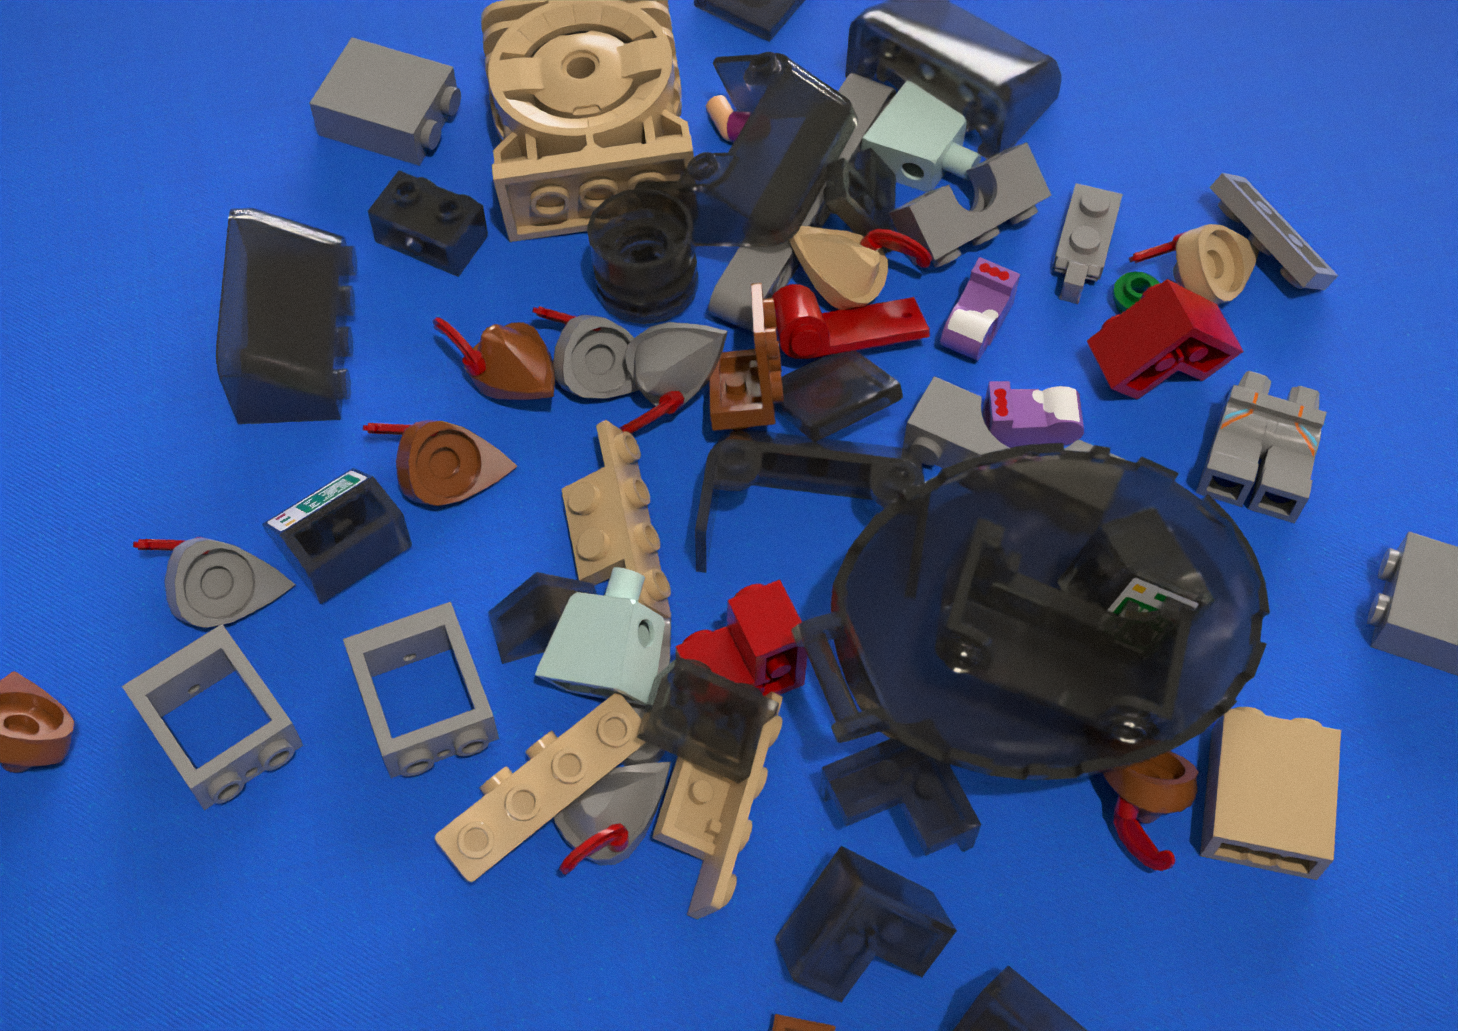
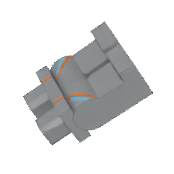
[1196,371,1327,523]

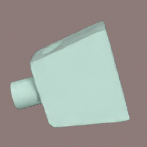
[859,80,981,192]
[535,567,665,706]

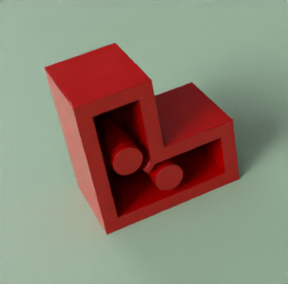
[1087,279,1244,400]
[675,579,809,726]

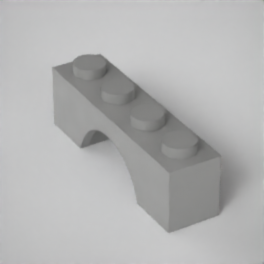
[903,376,1127,536]

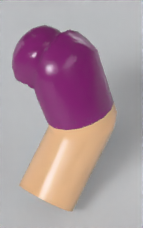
[706,95,770,143]

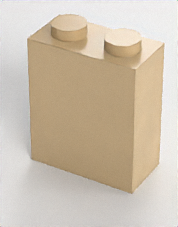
[1200,707,1341,880]

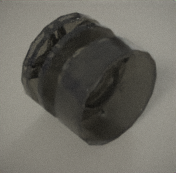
[587,188,699,324]

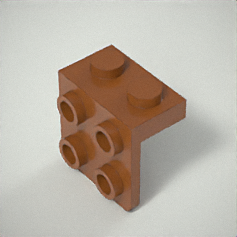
[709,283,784,431]

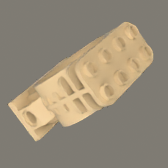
[481,0,701,242]

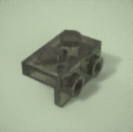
[636,657,779,784]

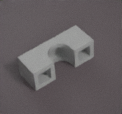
[889,142,1051,268]

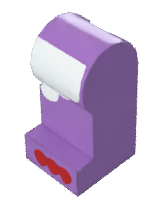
[940,257,1020,361]
[983,381,1084,448]

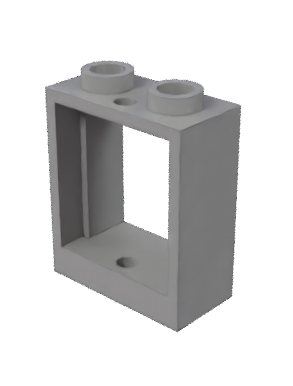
[343,602,499,778]
[122,624,303,810]

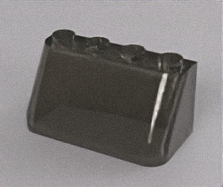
[216,208,357,425]

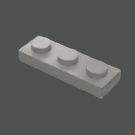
[1209,173,1338,290]

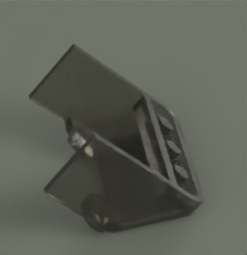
[634,52,858,247]
[695,429,925,598]

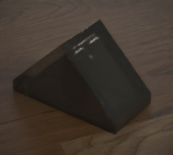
[488,572,597,664]

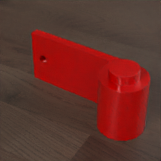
[771,284,930,359]

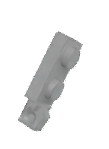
[1053,183,1123,304]

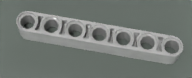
[708,73,896,332]

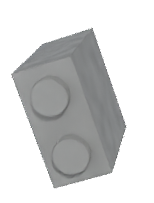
[309,37,461,166]
[1367,531,1458,676]

